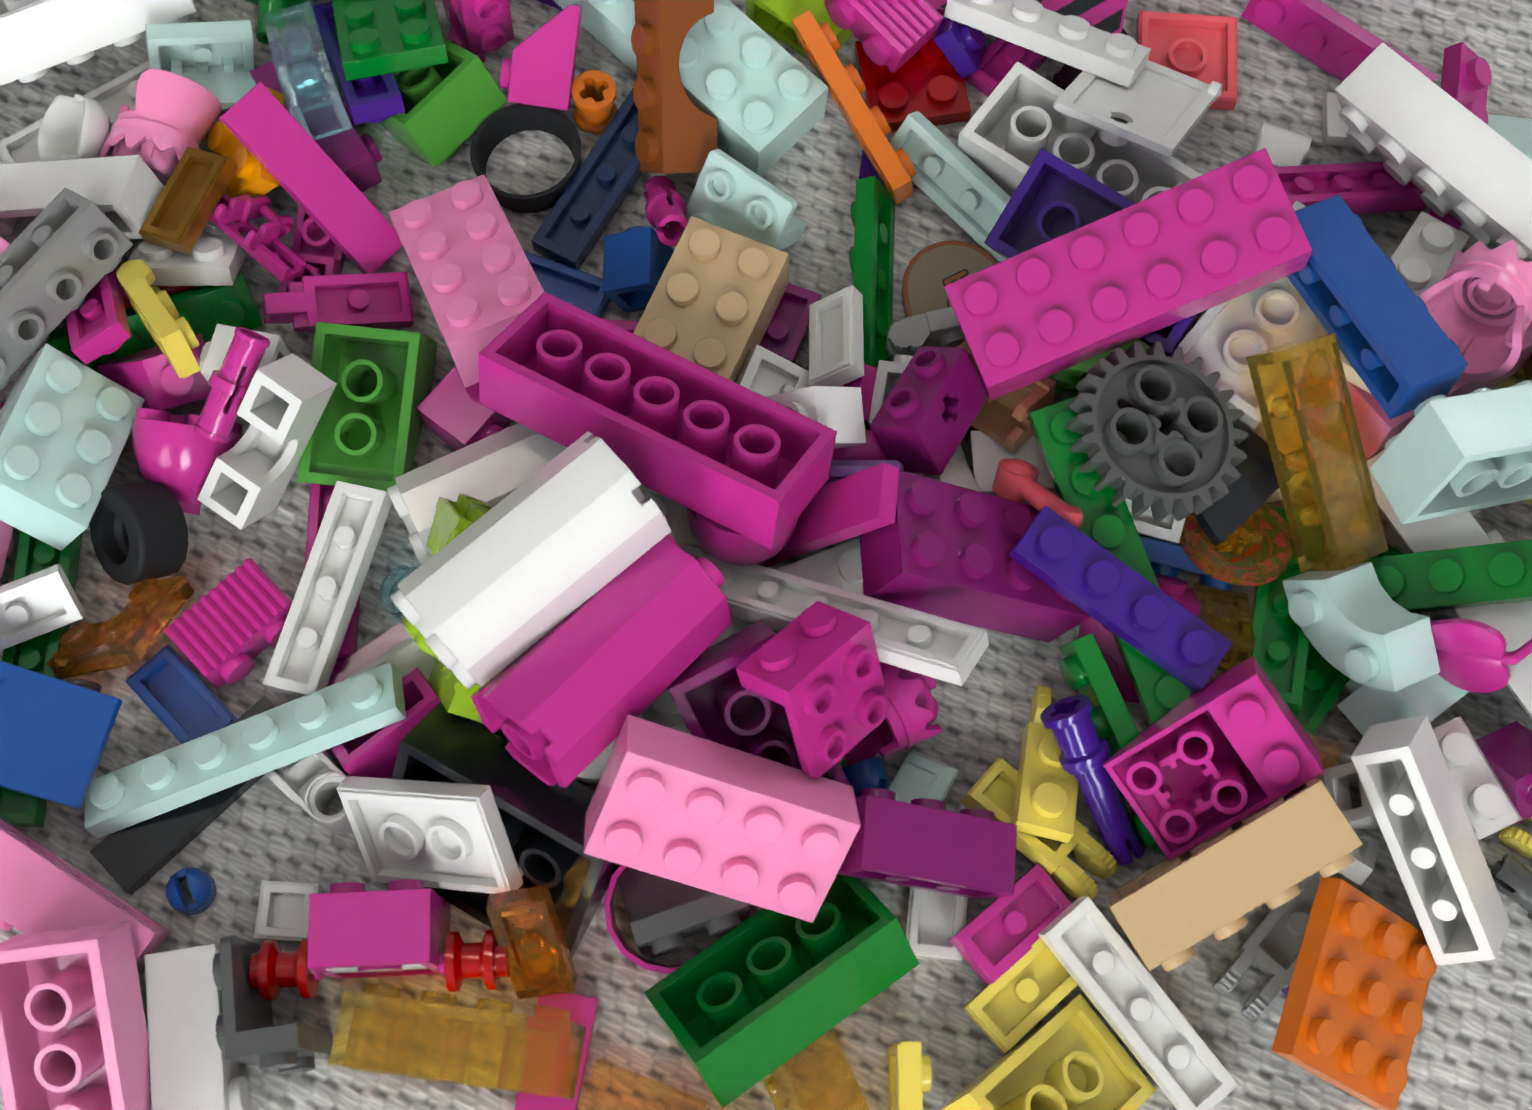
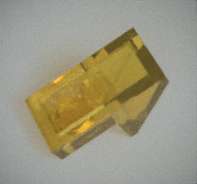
[1192,583,1256,672]

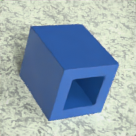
[602,226,674,313]

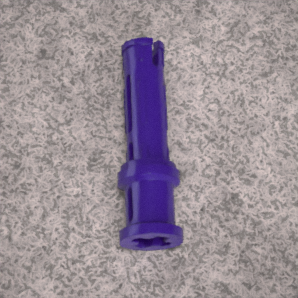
[1040,695,1145,866]

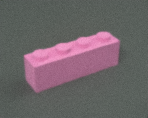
[0,817,171,976]

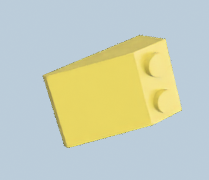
[940,993,1156,1110]

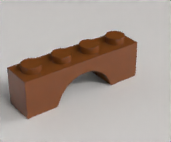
[631,0,717,174]

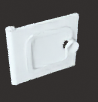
[1053,60,1223,157]

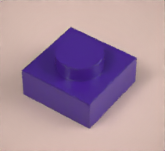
[934,17,987,79]

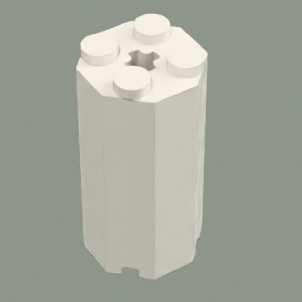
[387,423,567,565]
[390,431,671,690]

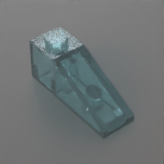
[262,1,353,141]

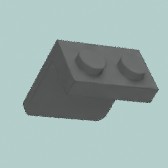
[617,867,750,957]
[212,935,334,1074]

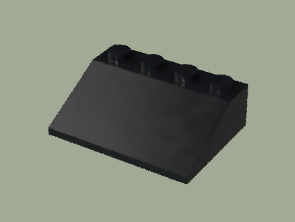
[392,702,620,971]

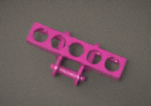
[209,193,307,282]

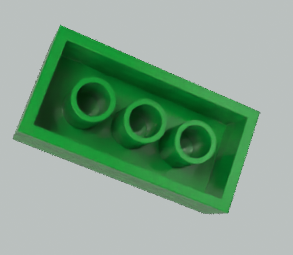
[644,874,919,1108]

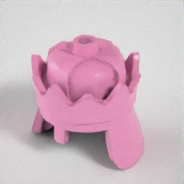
[99,68,222,187]
[1418,240,1532,381]

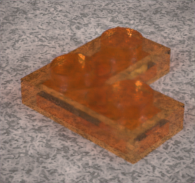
[46,575,195,680]

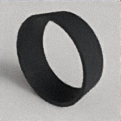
[470,103,581,213]

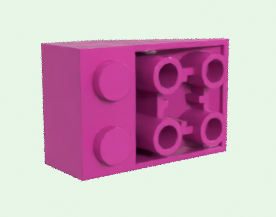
[1103,656,1324,861]

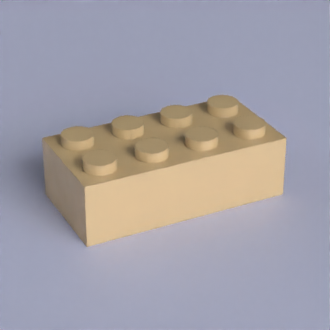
[633,216,789,383]
[1108,778,1363,972]

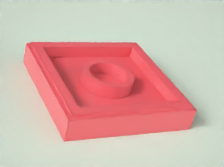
[1136,10,1237,110]

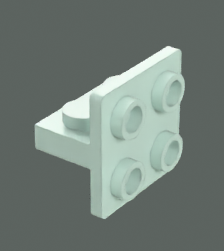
[145,20,255,109]
[686,149,807,250]

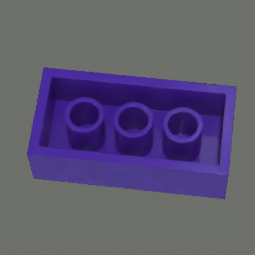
[984,148,1202,355]

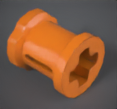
[571,70,618,135]

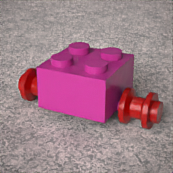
[249,879,511,1001]

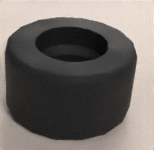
[89,480,189,585]

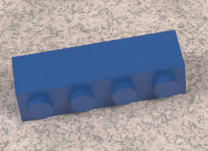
[1287,195,1468,419]

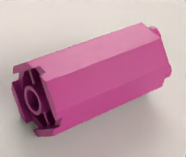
[471,534,732,788]

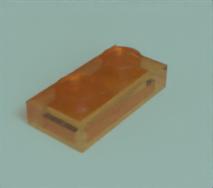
[486,885,577,1000]

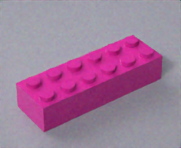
[944,148,1313,401]
[478,291,837,550]

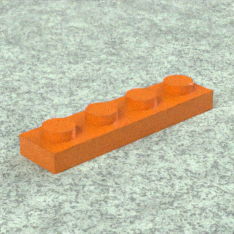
[792,10,917,205]

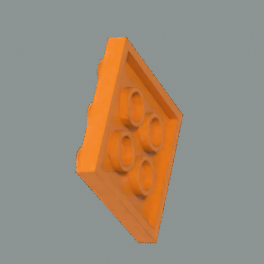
[1271,876,1437,1110]

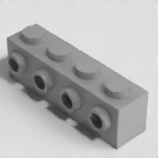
[0,187,133,391]

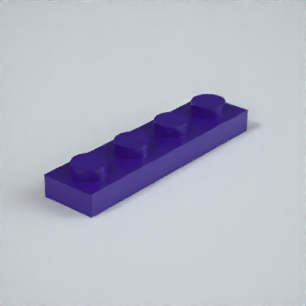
[311,1,405,125]
[1008,505,1233,692]

